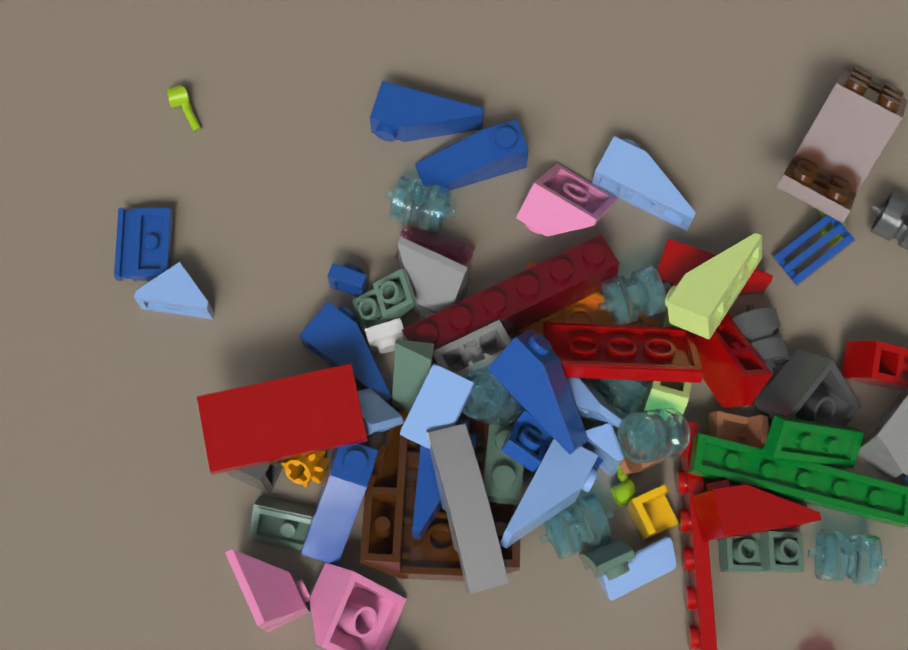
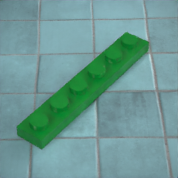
[688,433,908,528]

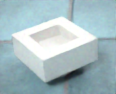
[365,318,404,353]

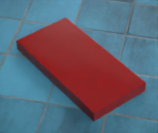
[542,322,703,383]
[197,364,368,475]

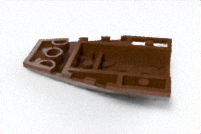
[360,380,520,581]

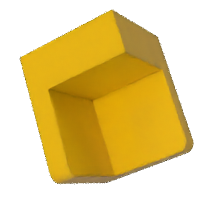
[626,484,679,541]

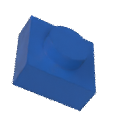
[327,263,369,297]

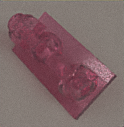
[395,225,475,267]

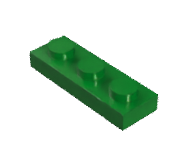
[763,415,865,468]

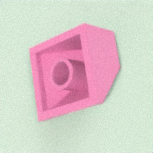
[516,163,618,236]
[225,549,310,633]
[309,563,407,650]

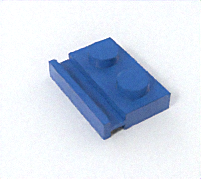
[114,208,173,281]

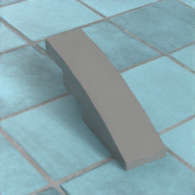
[426,423,509,594]

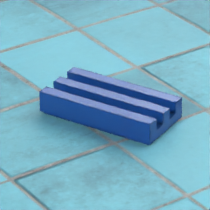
[773,215,856,286]

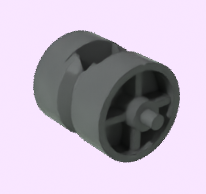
[870,190,908,250]
[732,304,791,374]

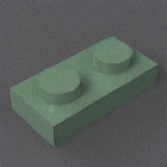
[483,424,524,505]

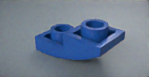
[500,407,553,472]

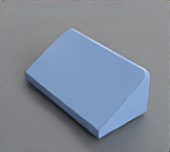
[400,364,476,449]
[584,423,624,476]
[598,537,677,600]

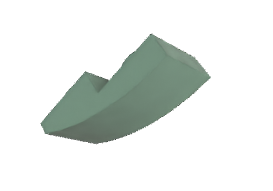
[352,268,417,334]
[719,531,804,573]
[579,538,636,581]

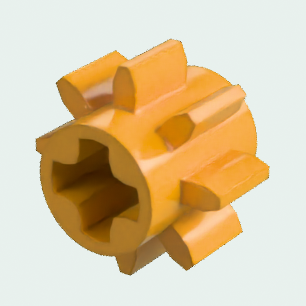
[281,450,330,487]

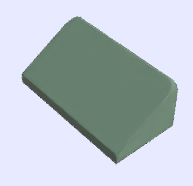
[392,339,434,414]
[248,495,315,551]

